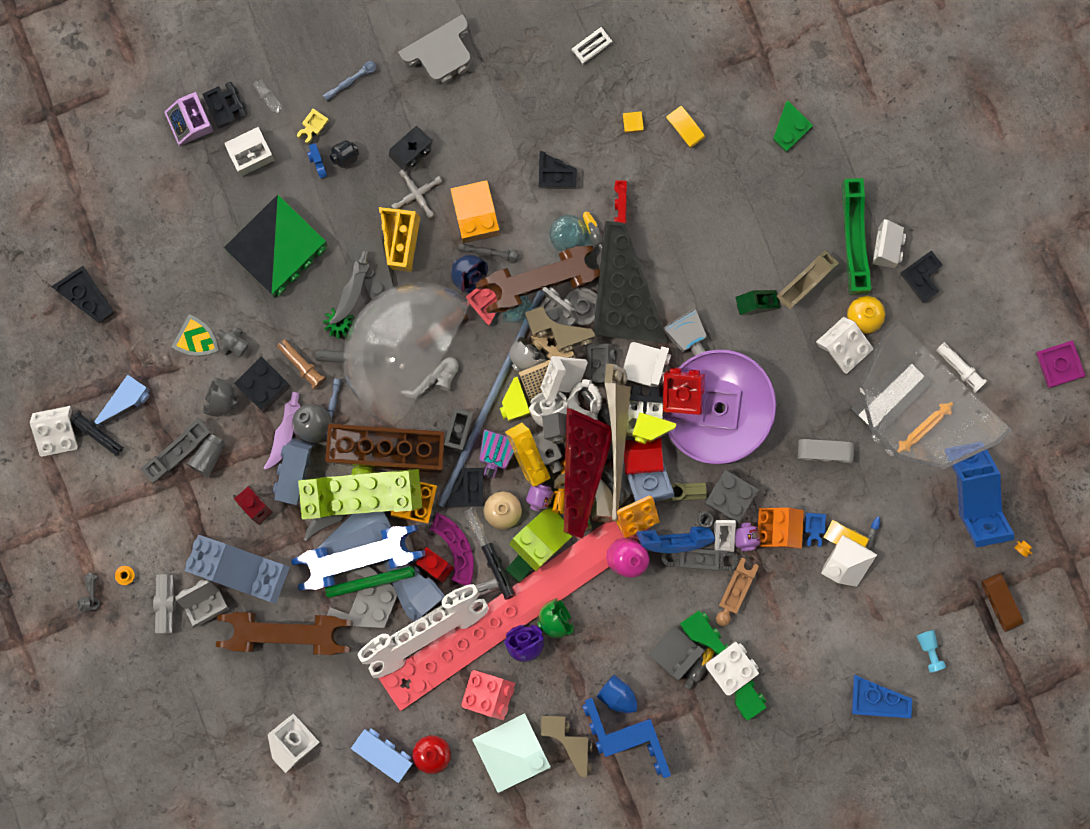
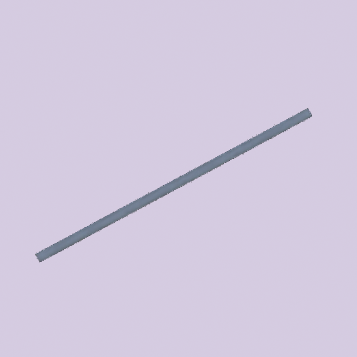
[437,291,545,508]

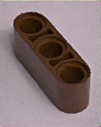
[981,573,1024,632]

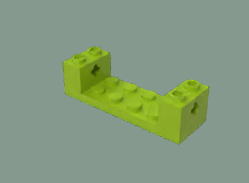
[298,469,422,519]

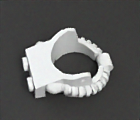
[567,379,602,420]

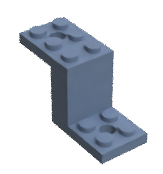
[185,535,290,604]

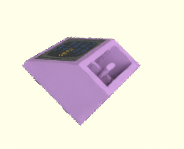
[165,92,214,146]

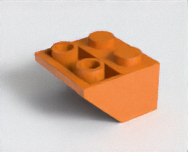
[757,508,804,549]

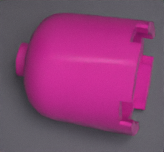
[606,537,649,578]

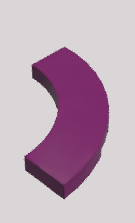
[430,512,474,586]

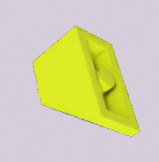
[500,377,530,422]
[632,412,676,444]

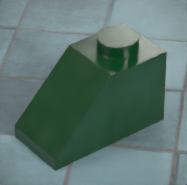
[735,290,780,315]

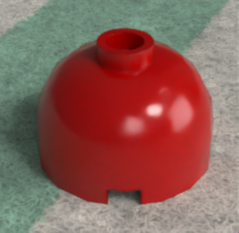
[412,735,451,774]

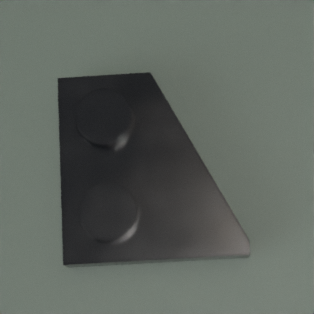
[539,151,577,189]
[446,468,484,508]

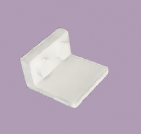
[816,317,873,374]
[540,356,588,402]
[30,406,78,457]

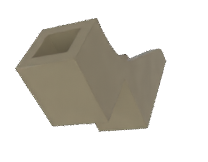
[777,250,839,309]
[525,306,595,353]
[541,716,592,777]

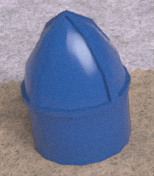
[596,674,637,713]

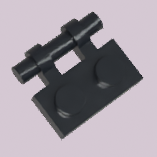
[202,82,247,128]

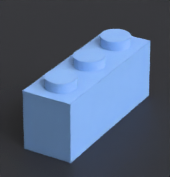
[351,728,413,783]

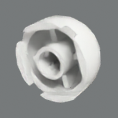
[529,392,568,427]

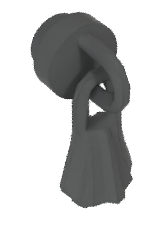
[77,572,100,612]

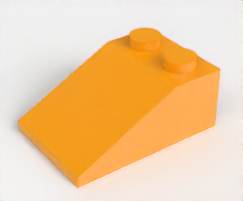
[450,180,500,243]

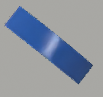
[636,526,715,553]

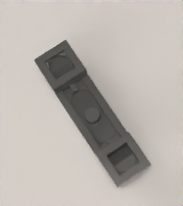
[141,418,211,483]

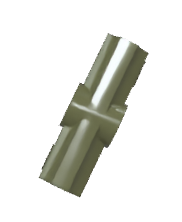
[658,483,706,502]

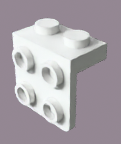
[623,342,671,387]
[706,642,759,695]

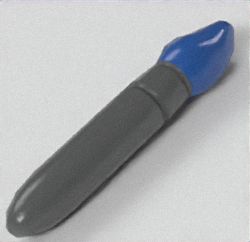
[866,517,880,550]

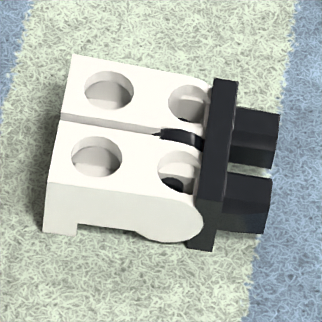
[626,385,663,436]

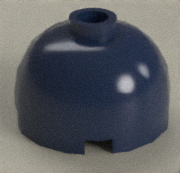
[451,255,488,293]

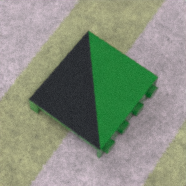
[224,195,328,298]

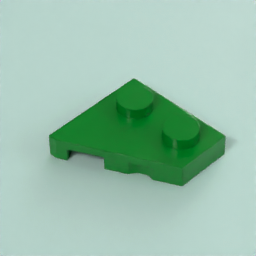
[773,100,813,152]

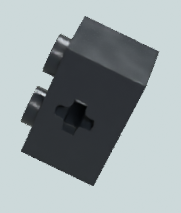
[389,125,432,172]

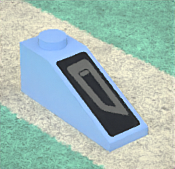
[94,375,150,426]

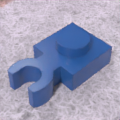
[307,143,327,179]
[805,513,826,547]

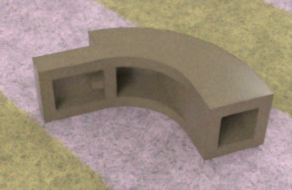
[554,473,613,523]

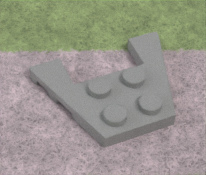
[327,566,398,628]

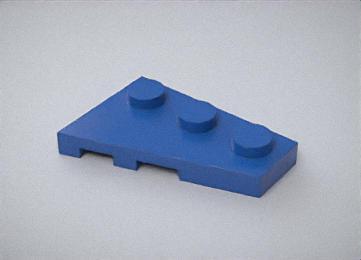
[851,675,912,718]

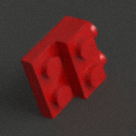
[663,368,705,415]

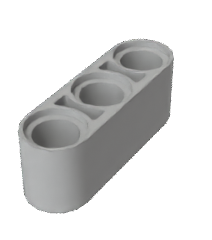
[798,439,854,463]

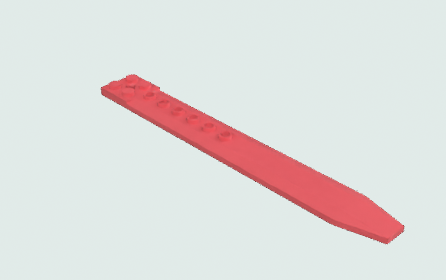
[379,521,650,711]

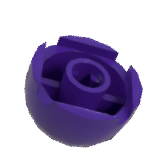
[504,624,544,662]

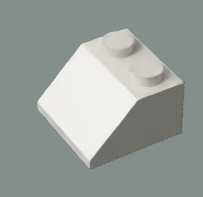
[872,219,906,268]

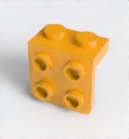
[615,496,660,538]

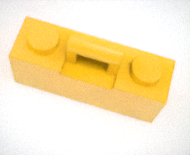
[505,423,550,486]

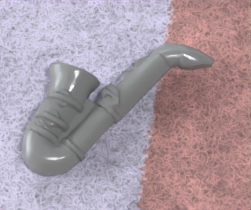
[401,357,459,399]

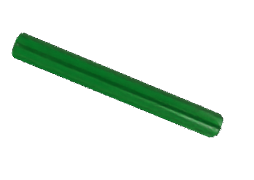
[325,566,415,598]

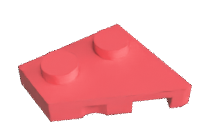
[465,288,497,326]

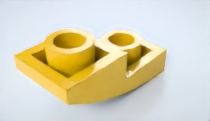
[666,106,705,148]
[824,520,870,548]

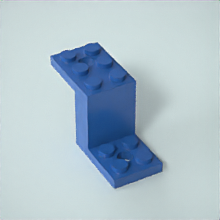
[945,442,1014,547]
[582,698,671,778]

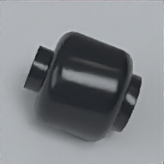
[330,140,359,168]

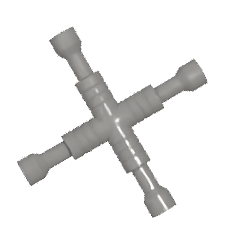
[391,170,443,219]

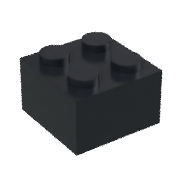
[234,356,291,413]

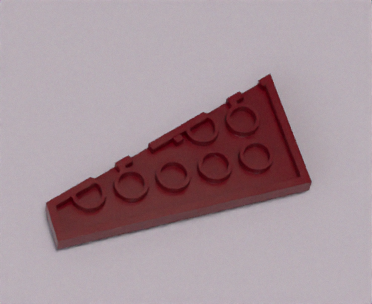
[563,408,612,539]

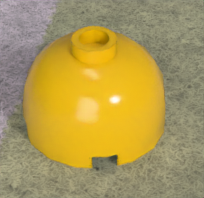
[847,296,886,334]

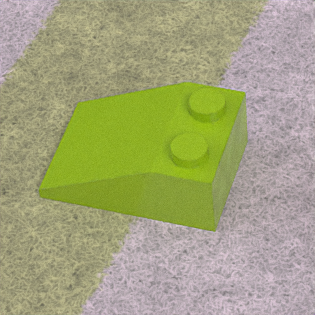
[509,506,573,572]

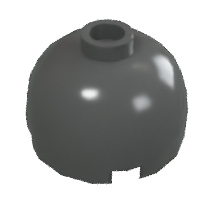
[203,377,237,417]
[292,403,332,443]

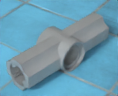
[153,574,176,634]

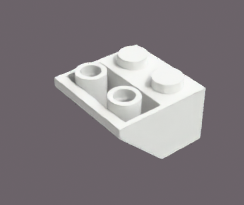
[224,127,275,177]

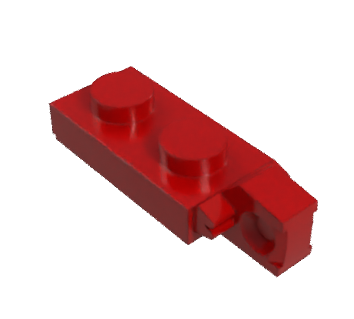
[614,180,627,224]

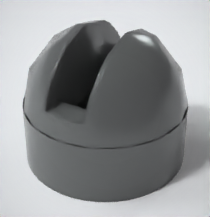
[697,512,714,527]

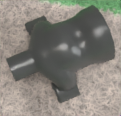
[216,328,250,358]

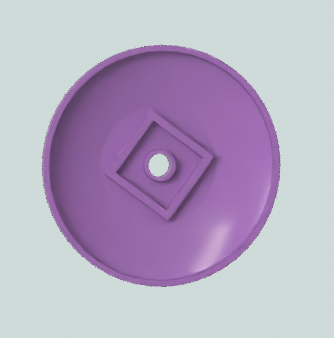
[662,350,776,465]

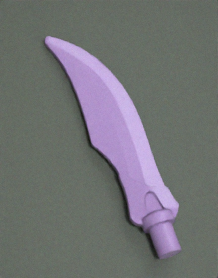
[264,392,300,469]

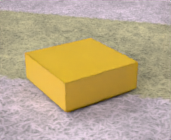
[623,111,644,133]

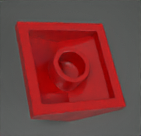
[624,437,664,475]

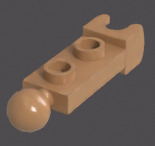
[716,558,759,627]

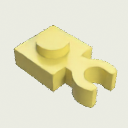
[297,109,329,144]

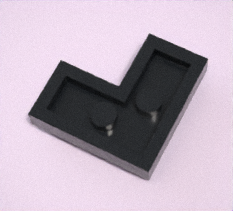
[900,250,943,303]

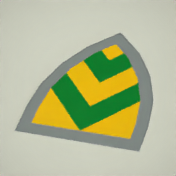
[171,314,219,356]

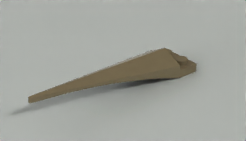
[604,364,631,522]

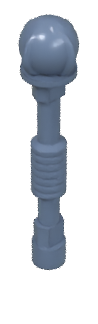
[323,61,376,101]
[324,379,342,440]

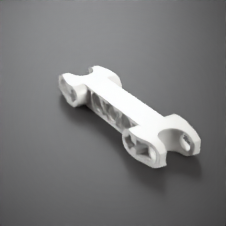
[357,584,489,678]

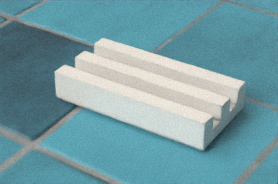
[571,27,613,65]

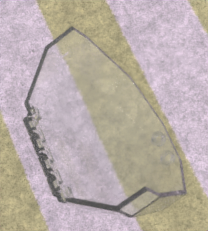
[859,319,1013,469]

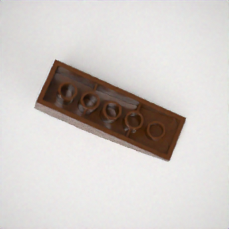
[325,424,445,473]

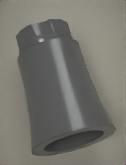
[186,434,226,478]

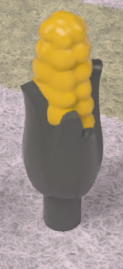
[583,212,604,253]
[684,648,714,690]

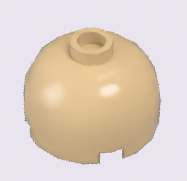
[483,491,522,530]

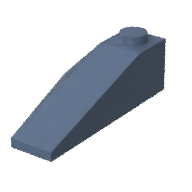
[317,511,392,556]
[383,560,445,622]

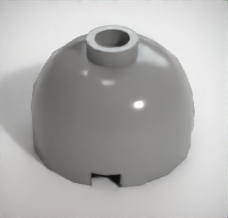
[510,336,548,372]

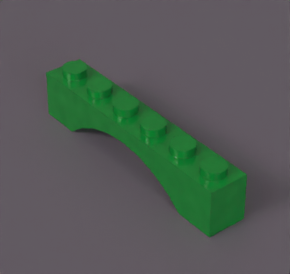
[841,178,871,295]
[679,610,767,721]

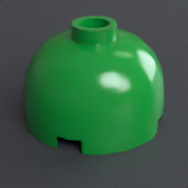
[538,598,574,638]

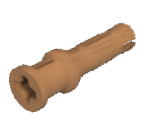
[277,339,326,390]

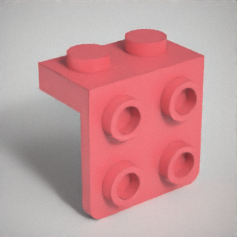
[461,670,515,720]

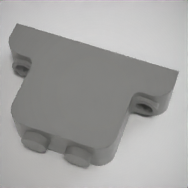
[398,14,471,84]

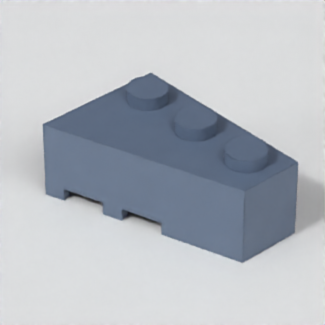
[273,437,316,505]

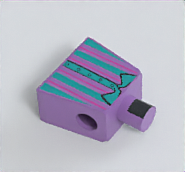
[480,430,514,478]

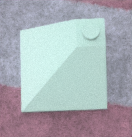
[472,713,551,793]

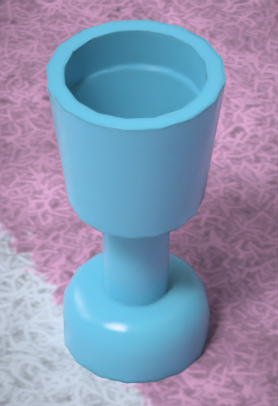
[916,630,946,673]

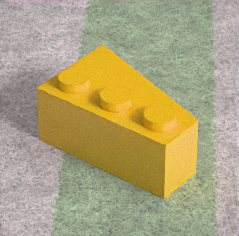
[379,207,421,272]

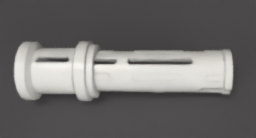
[936,342,987,393]

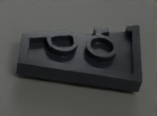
[51,266,115,324]

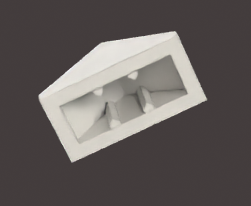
[714,520,736,552]

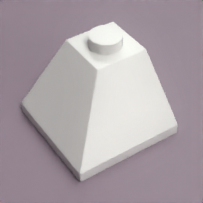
[821,535,877,587]
[268,714,319,773]

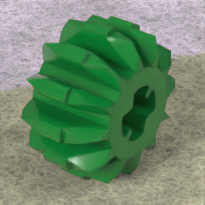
[323,308,356,339]

